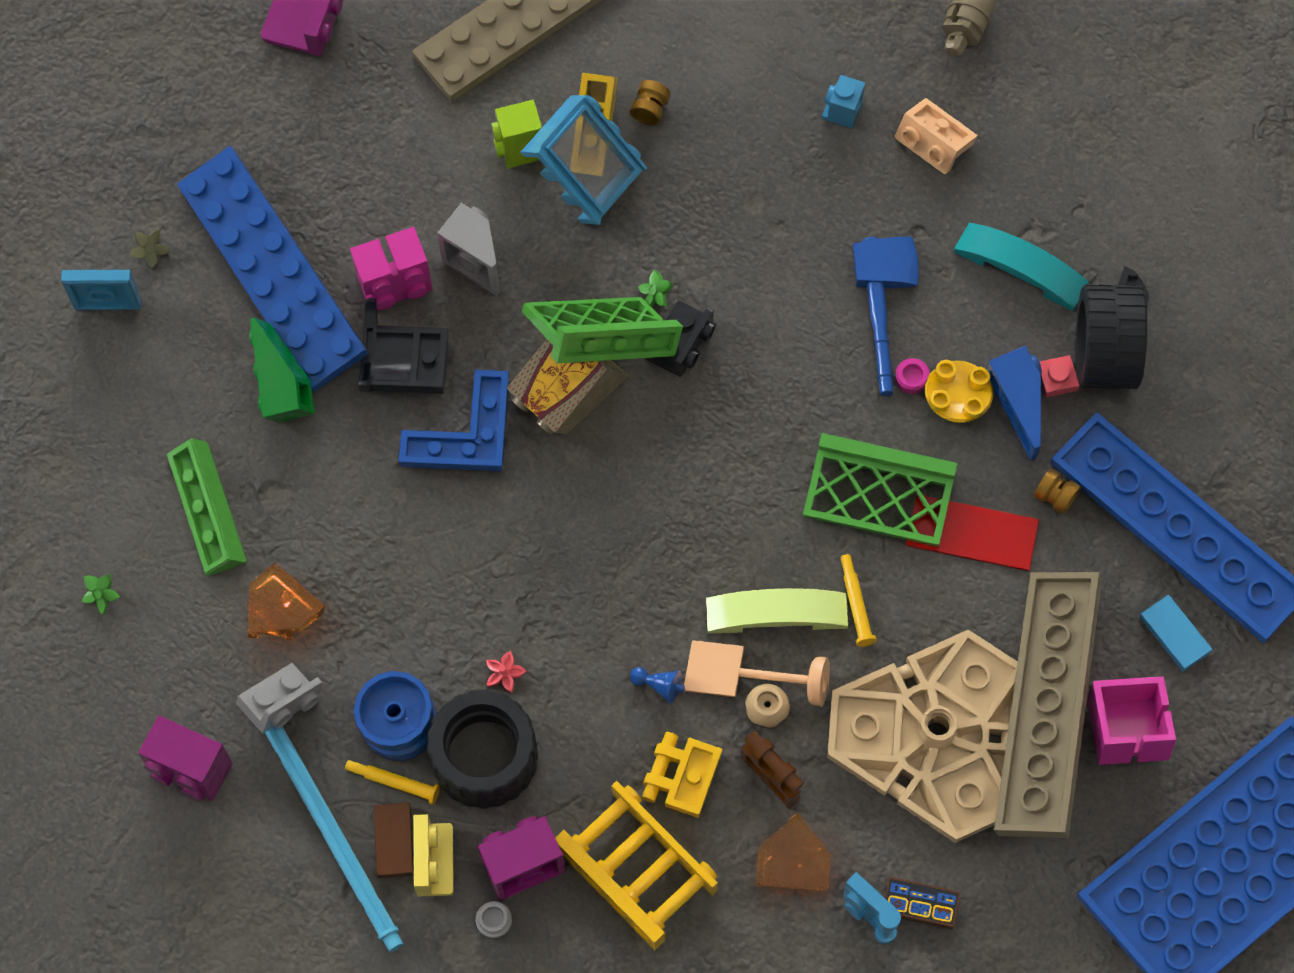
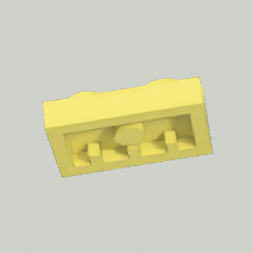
[413,814,454,897]

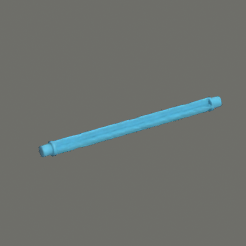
[265,726,404,952]

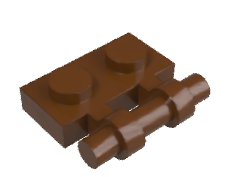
[741,731,804,809]

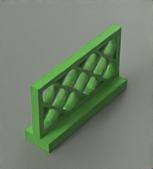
[522,297,683,364]
[803,433,957,547]

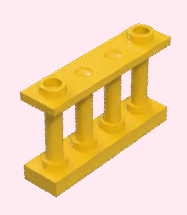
[555,781,718,951]

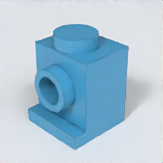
[822,75,865,129]

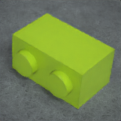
[491,99,542,169]

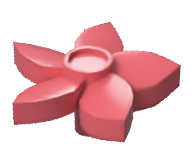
[486,651,527,693]

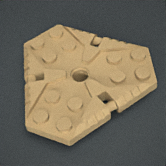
[827,630,1018,843]

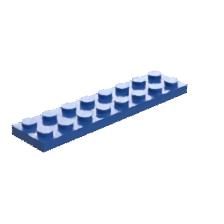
[177,146,369,392]
[1050,412,1294,644]

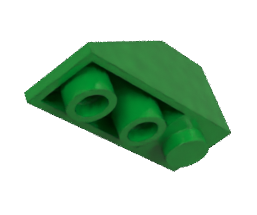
[249,318,315,423]

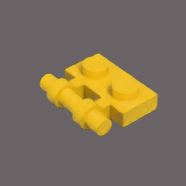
[641,732,723,818]

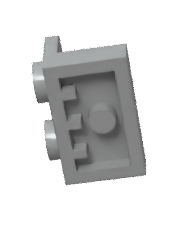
[236,663,323,734]

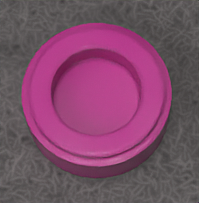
[895,358,930,394]

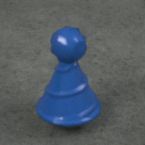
[630,667,685,704]

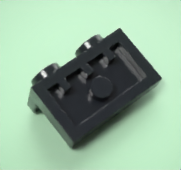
[646,300,716,377]

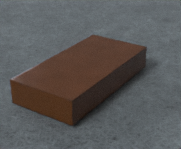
[374,802,414,878]

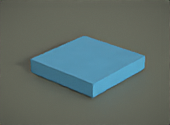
[61,270,142,310]

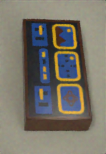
[885,877,961,930]

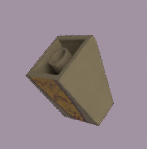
[507,330,628,435]

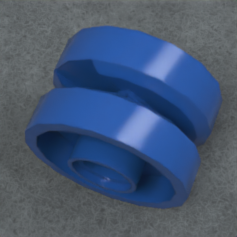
[354,671,437,761]

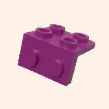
[261,0,343,57]

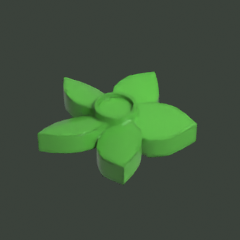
[638,270,673,307]
[82,574,120,615]

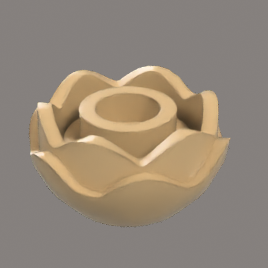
[745,684,790,728]

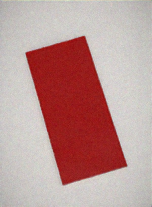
[906,495,1039,571]

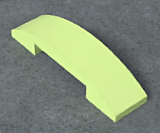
[706,588,848,634]

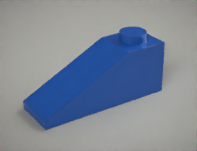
[986,346,1042,461]

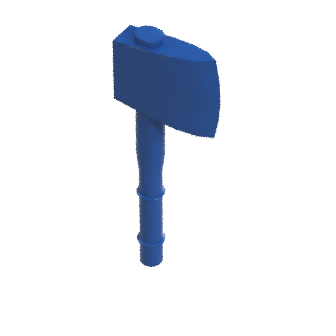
[852,236,919,396]

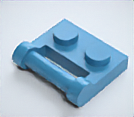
[843,872,901,945]

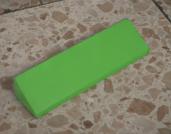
[167,438,246,576]

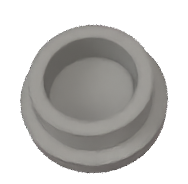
[475,901,512,938]

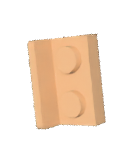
[895,98,978,174]

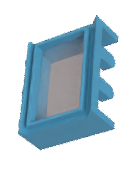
[521,95,647,225]

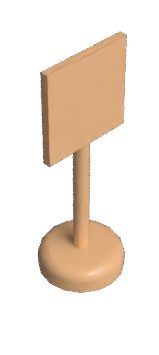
[684,640,830,707]

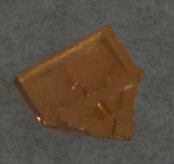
[247,563,325,640]
[756,813,831,891]

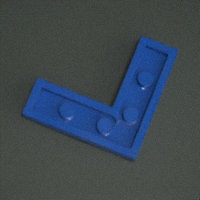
[399,370,509,471]

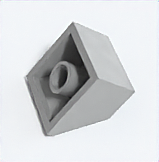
[437,203,500,296]

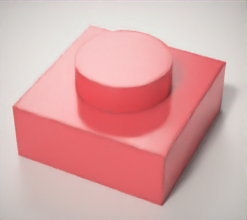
[1040,355,1079,398]

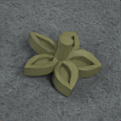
[130,229,170,269]

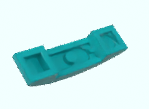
[953,223,1089,311]

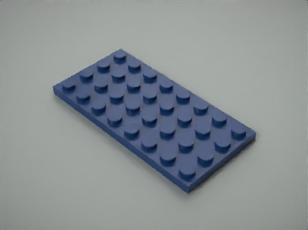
[1077,716,1294,973]

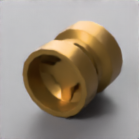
[629,80,671,126]
[1033,468,1081,515]

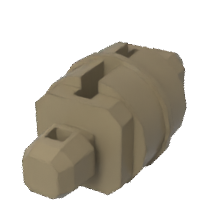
[942,0,996,56]

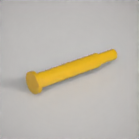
[840,554,877,647]
[345,760,440,805]

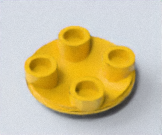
[925,360,993,423]

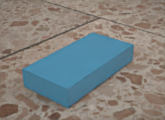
[1139,595,1213,672]

